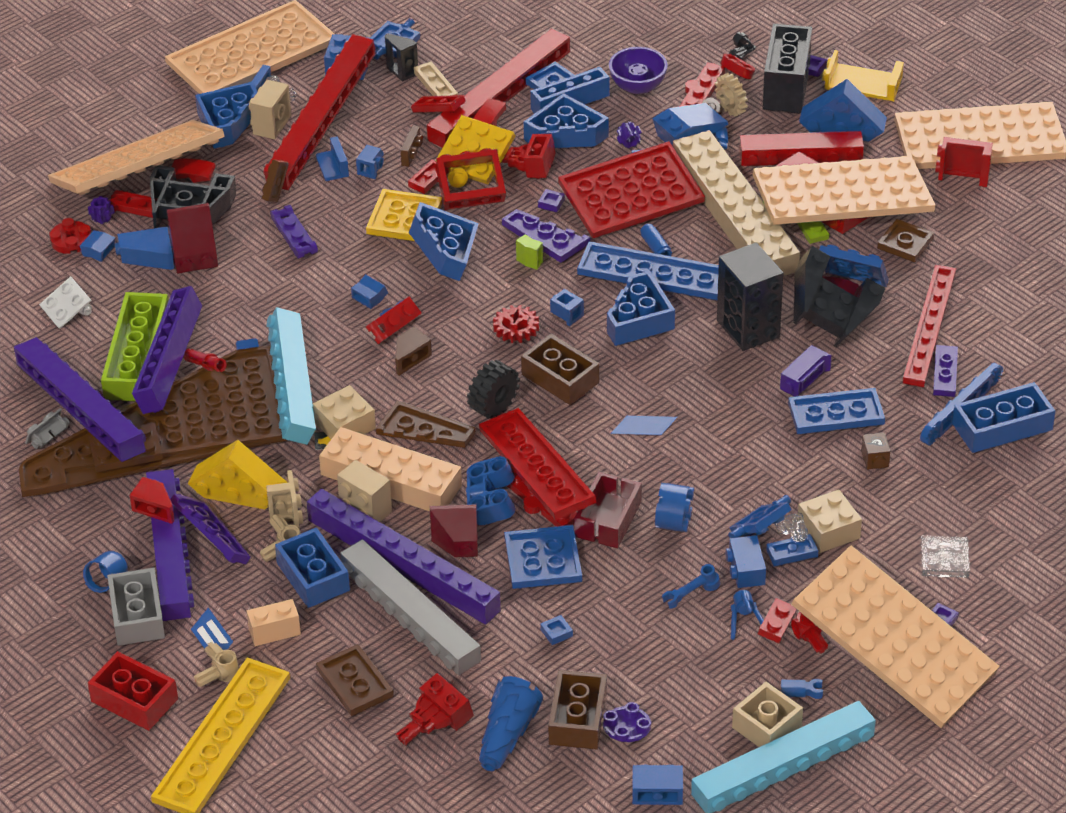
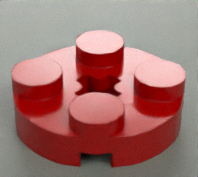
[49,218,91,254]

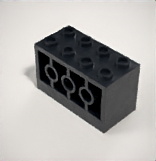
[762,24,812,113]
[717,242,784,351]

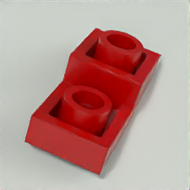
[172,159,216,183]

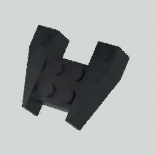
[150,166,236,228]
[793,246,885,347]

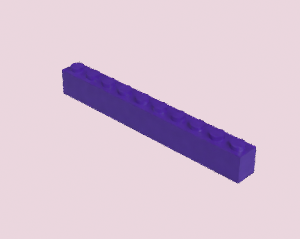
[14,337,146,462]
[306,489,501,625]

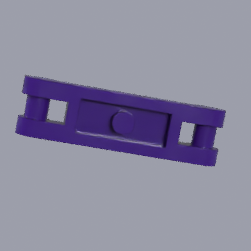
[270,205,318,259]

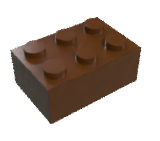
[521,334,599,405]
[548,670,607,750]

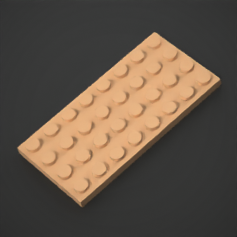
[165,0,334,94]
[894,102,1066,169]
[48,120,225,195]
[753,156,935,225]
[791,545,1000,728]

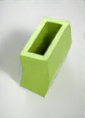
[516,234,543,270]

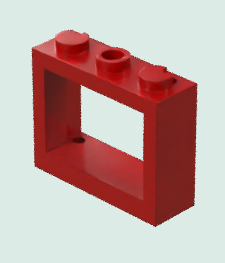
[435,148,506,210]

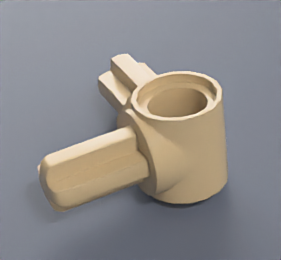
[260,514,300,562]
[194,642,239,687]

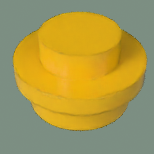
[448,167,468,188]

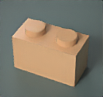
[246,599,301,646]

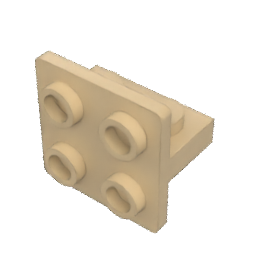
[266,470,303,531]

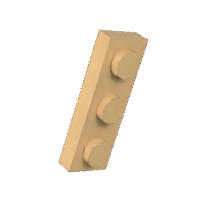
[414,61,458,96]

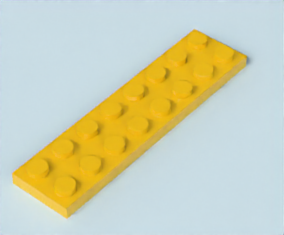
[151,658,290,813]

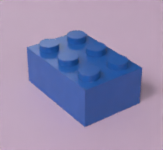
[275,527,350,608]

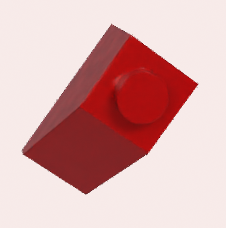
[129,477,175,524]

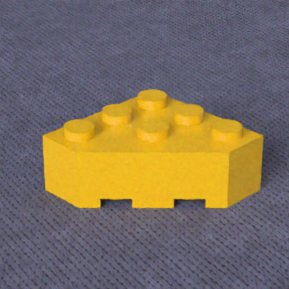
[188,440,287,510]

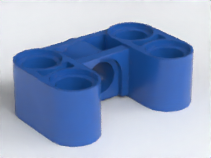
[466,456,516,525]

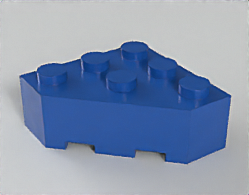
[799,79,887,142]
[195,81,257,149]
[523,93,609,148]
[409,202,479,281]
[607,270,675,346]

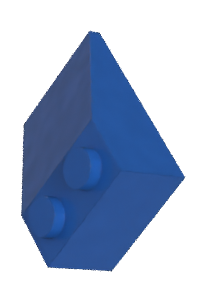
[652,103,728,146]

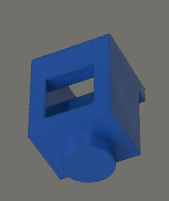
[356,145,384,179]
[550,289,584,326]

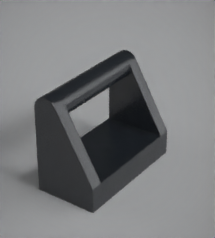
[385,33,418,82]

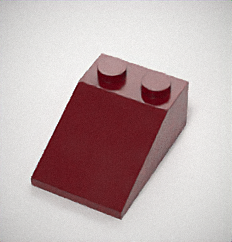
[167,203,218,274]

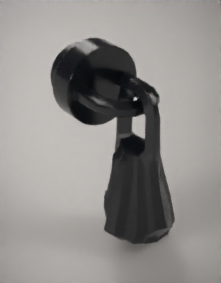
[729,32,756,60]

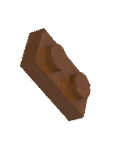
[400,125,423,167]
[262,160,289,202]

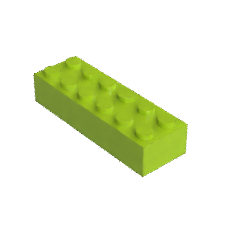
[101,292,169,401]

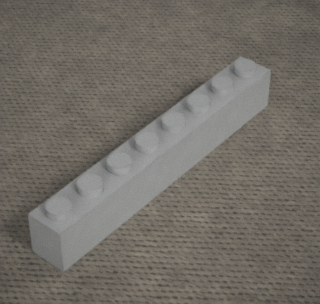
[340,539,481,675]

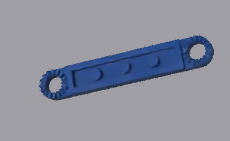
[920,362,1003,446]

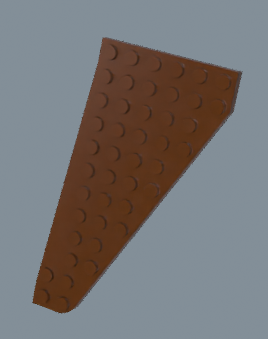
[19,345,289,497]

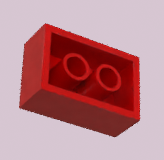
[88,651,178,731]

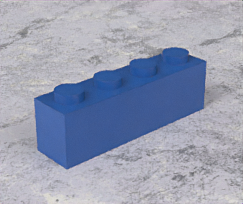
[530,66,610,114]

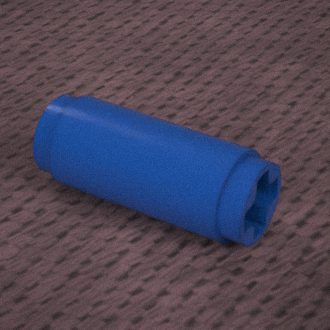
[640,224,672,256]

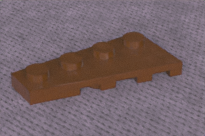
[376,400,476,448]

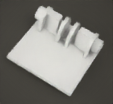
[39,276,92,329]

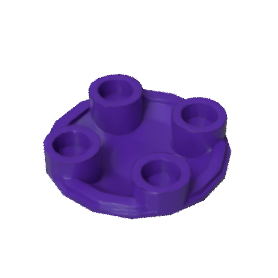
[603,702,651,742]

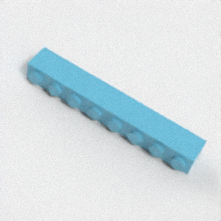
[266,307,316,445]
[691,701,876,813]

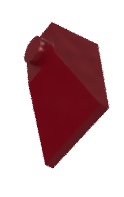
[430,504,478,557]

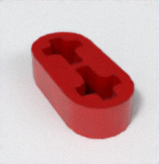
[720,53,755,79]

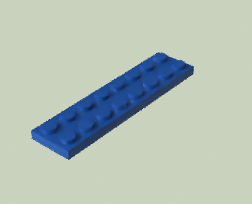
[577,241,719,300]

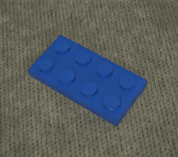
[788,388,885,434]

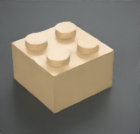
[249,80,291,139]
[313,385,376,439]
[337,460,392,522]
[797,490,862,553]
[732,682,803,747]

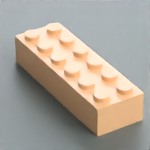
[319,427,462,511]

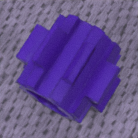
[616,122,642,148]
[88,196,115,224]

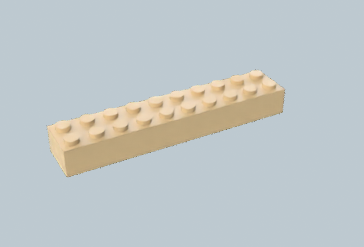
[673,130,800,276]

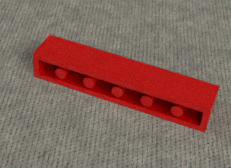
[739,131,864,166]

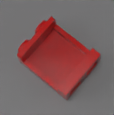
[935,137,993,187]

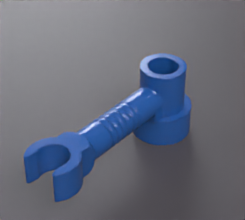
[662,564,720,609]

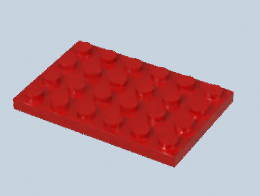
[558,141,705,239]

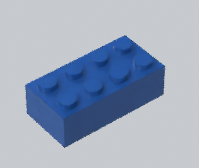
[952,382,1056,453]

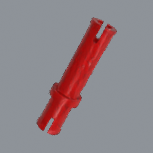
[183,349,227,372]

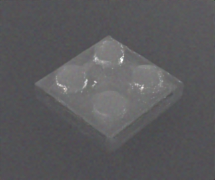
[921,536,970,578]

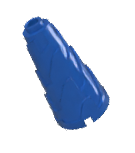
[479,676,543,771]

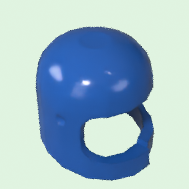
[83,551,128,593]

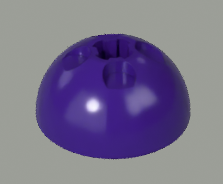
[609,47,668,94]

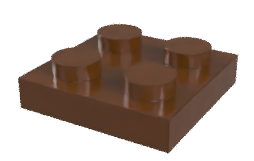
[877,219,934,262]

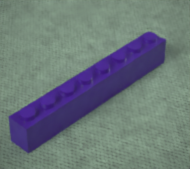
[132,286,202,414]
[146,469,195,621]

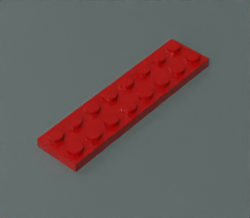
[479,408,597,520]

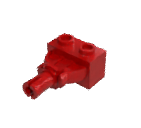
[501,134,556,179]
[395,673,474,746]

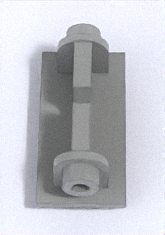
[25,408,70,449]

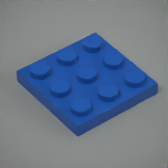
[819,245,889,287]
[504,525,582,589]

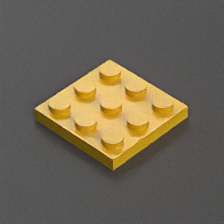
[435,115,516,185]
[366,189,442,241]

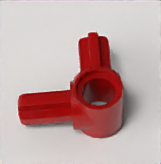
[791,612,828,654]

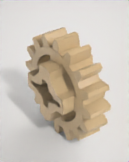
[715,73,748,117]

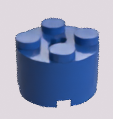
[655,483,695,532]

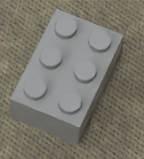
[107,568,165,646]

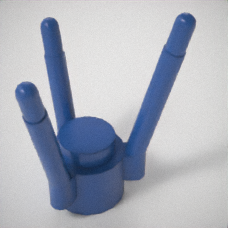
[730,590,764,640]

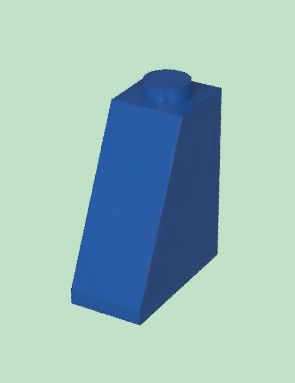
[115,227,174,270]

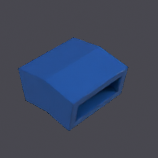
[80,230,115,262]
[351,274,388,309]

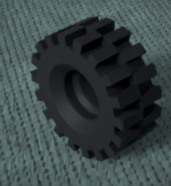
[467,360,520,419]

